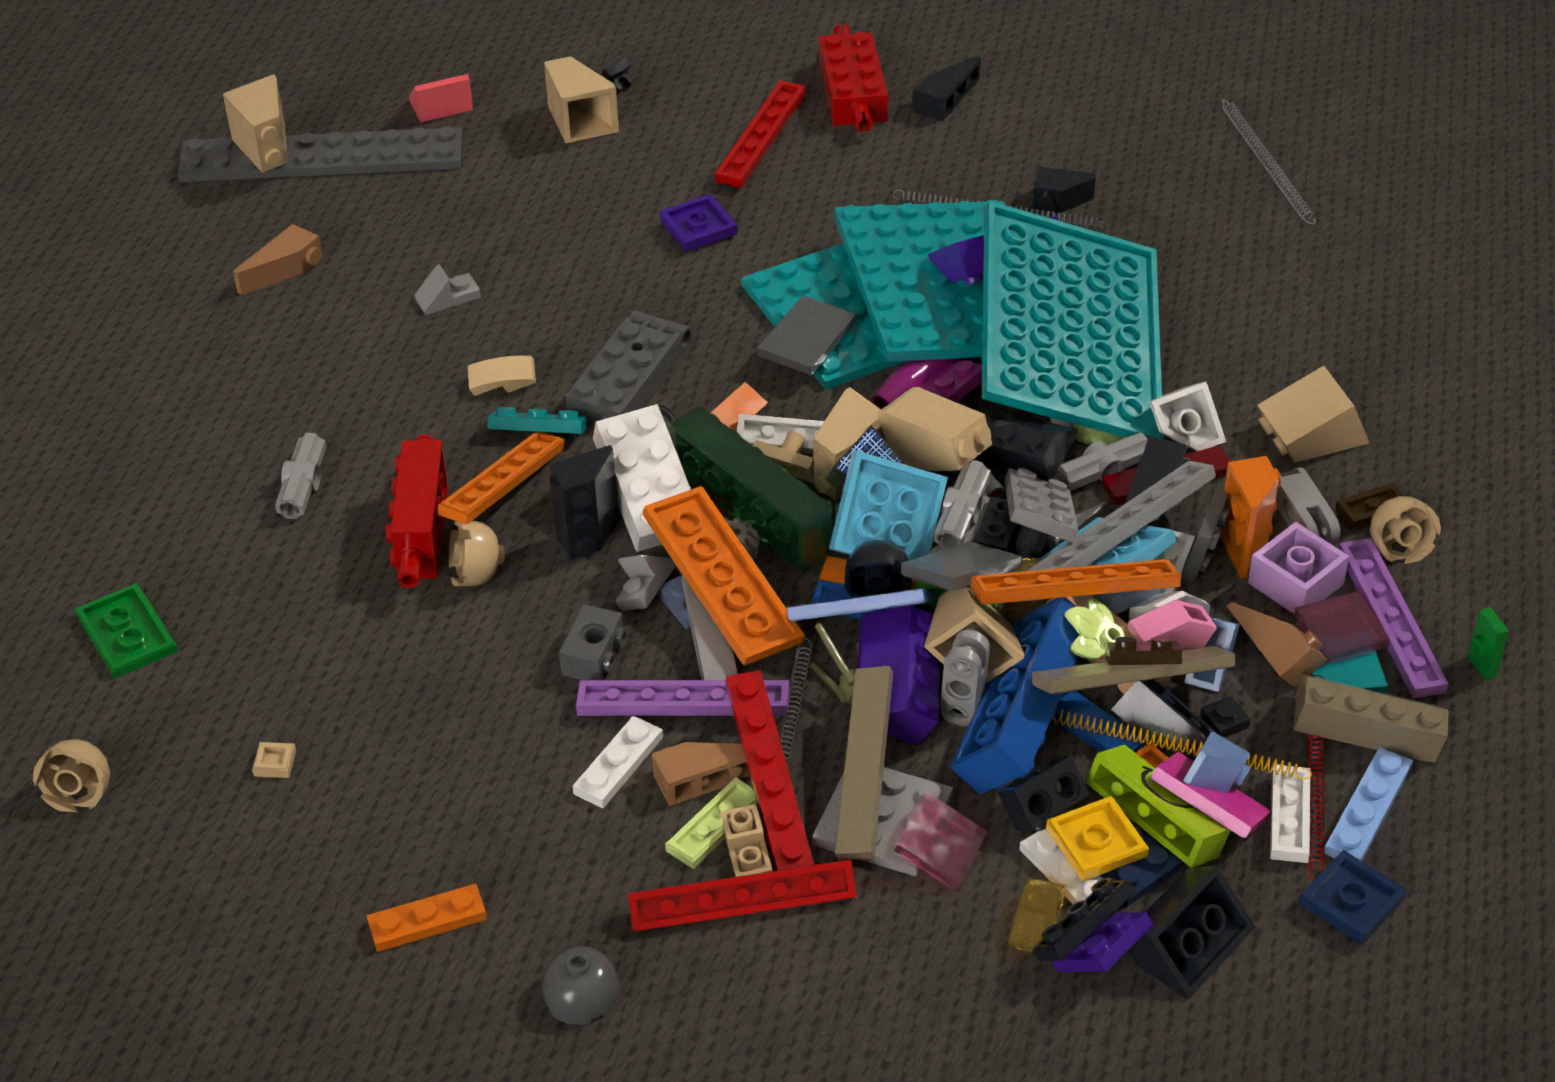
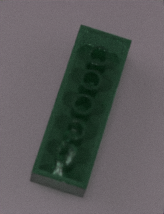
[670,405,833,573]

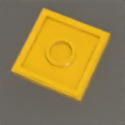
[1046,796,1149,882]

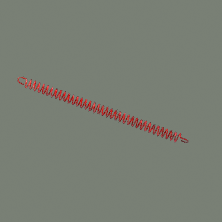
[1308,675,1325,880]

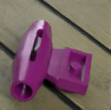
[871,358,982,409]

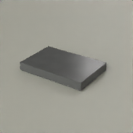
[757,296,856,375]
[901,541,1022,591]

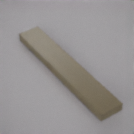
[1032,646,1235,694]
[835,666,893,861]

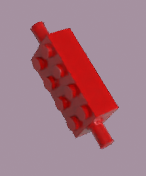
[819,23,888,132]
[386,434,448,588]

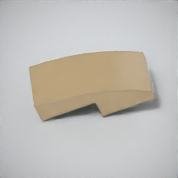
[468,356,536,396]
[720,804,773,877]

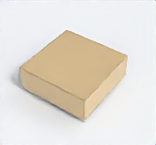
[252,742,296,778]

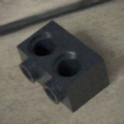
[974,496,1021,553]
[997,756,1090,833]

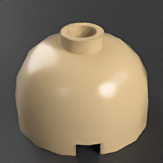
[1370,496,1441,564]
[448,521,505,587]
[33,739,110,813]

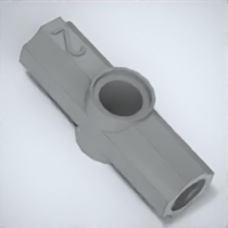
[275,433,327,519]
[1055,433,1148,491]
[934,460,991,549]

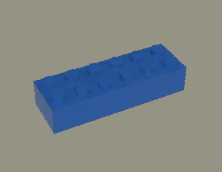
[950,597,1080,794]

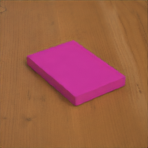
[1151,752,1271,838]

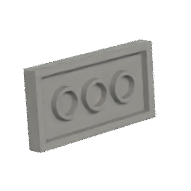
[1004,468,1079,543]

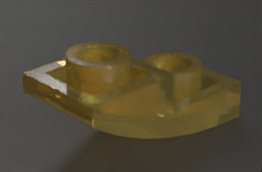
[1008,878,1066,952]

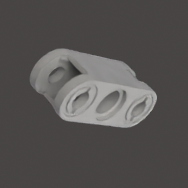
[1275,467,1340,544]
[940,629,990,726]

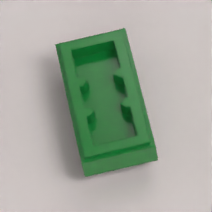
[1468,607,1509,681]

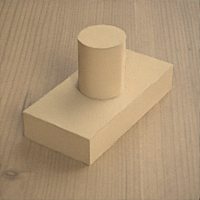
[750,431,814,483]

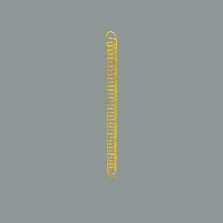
[1053,710,1312,779]

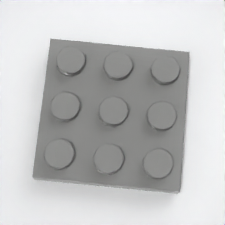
[812,767,953,876]

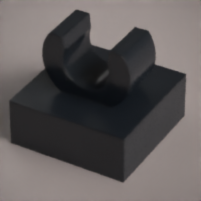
[601,57,633,94]

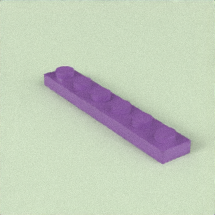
[1338,538,1449,699]
[576,680,790,716]

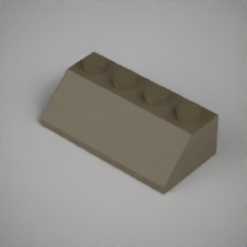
[1293,674,1449,763]

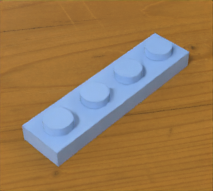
[1324,747,1413,861]

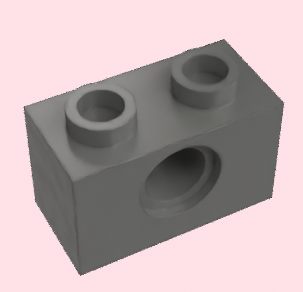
[559,604,627,680]

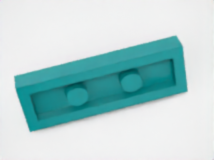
[487,407,587,434]

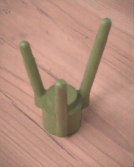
[810,623,859,706]

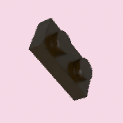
[1335,483,1404,531]
[1106,636,1182,665]

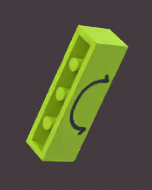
[1085,745,1231,868]

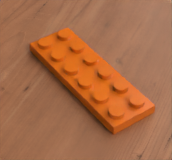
[642,486,805,666]

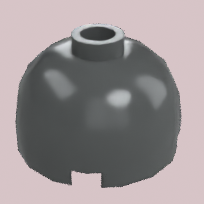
[542,946,620,1025]

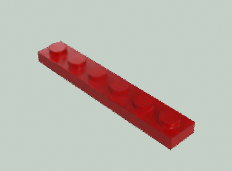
[715,80,806,188]
[725,670,814,871]
[627,859,857,932]

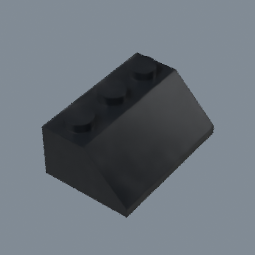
[976,409,1078,481]
[548,445,619,560]
[1128,865,1255,999]

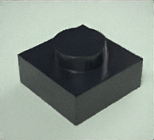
[1200,696,1251,738]

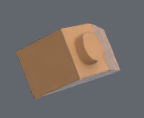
[233,224,323,295]
[1226,602,1327,687]
[652,742,750,806]

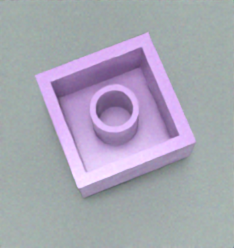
[1248,522,1349,618]

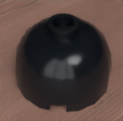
[844,540,912,597]

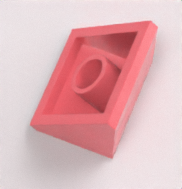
[409,74,473,123]

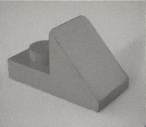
[414,264,481,315]
[615,555,676,611]

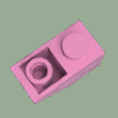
[1127,600,1217,650]

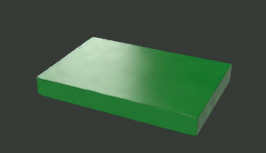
[74,583,178,679]

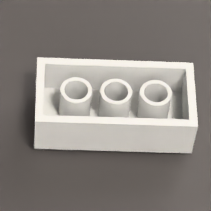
[593,404,691,552]

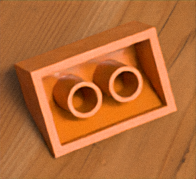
[1218,456,1281,579]

